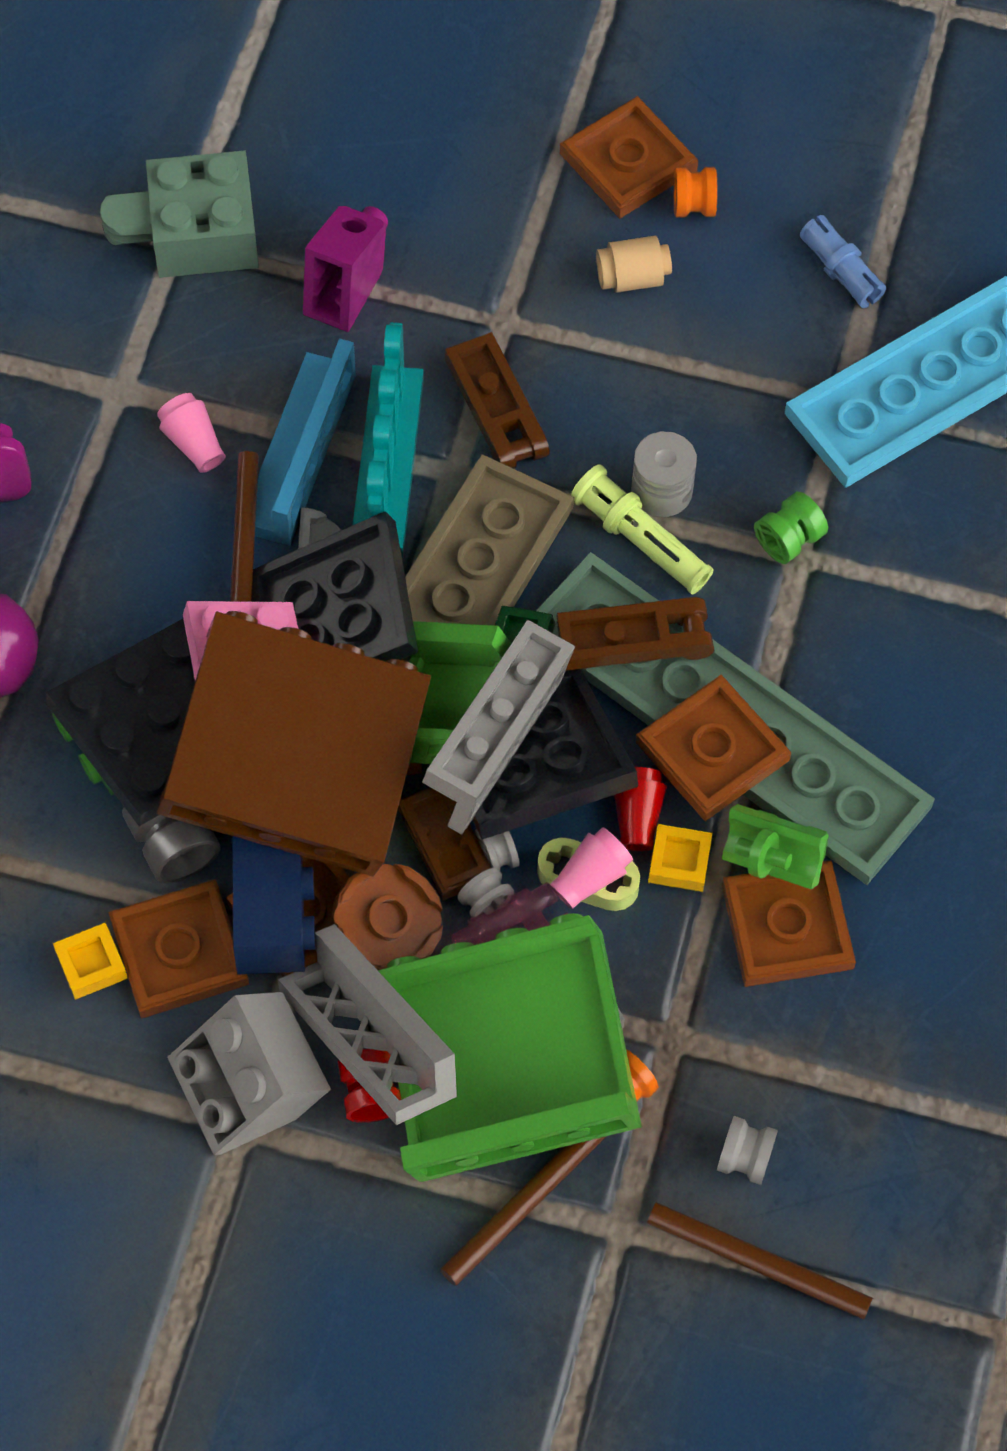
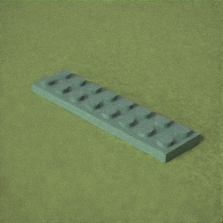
[536,552,935,885]

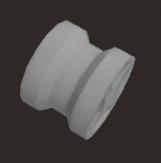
[717,1116,778,1185]

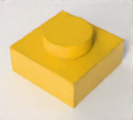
[648,824,713,892]
[53,922,128,1000]

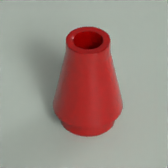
[614,767,667,851]

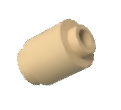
[596,235,672,293]

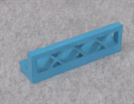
[255,339,356,546]

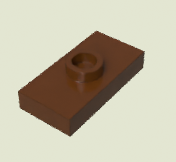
[398,787,491,901]

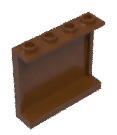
[156,611,431,877]

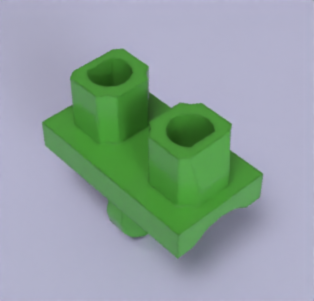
[722,804,829,889]

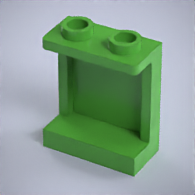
[409,621,512,765]

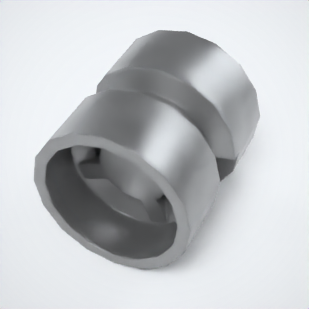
[122,807,221,883]

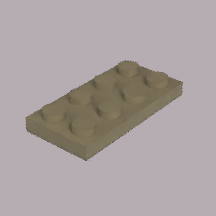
[405,454,574,626]

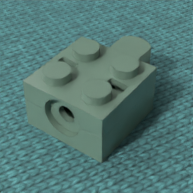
[100,150,259,278]

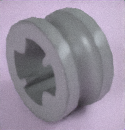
[475,829,519,871]
[458,868,514,922]

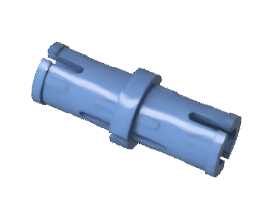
[800,215,886,308]

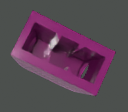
[303,206,388,332]

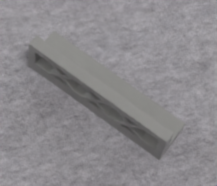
[422,620,575,834]
[278,924,457,1125]

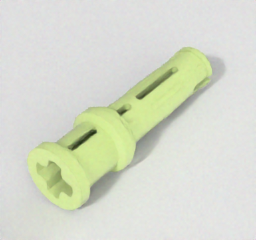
[571,464,714,595]

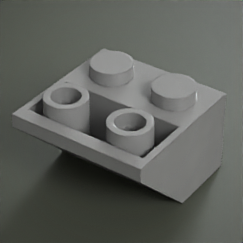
[167,992,331,1155]

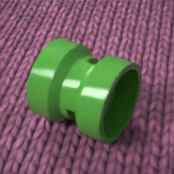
[754,491,828,564]

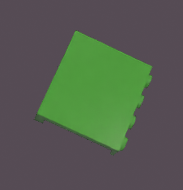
[378,913,642,1182]

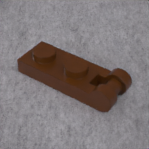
[445,332,550,469]
[556,597,715,671]

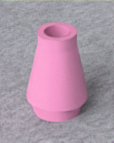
[157,393,226,473]
[549,827,633,909]

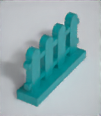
[353,322,424,558]

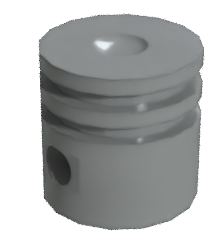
[631,431,697,517]

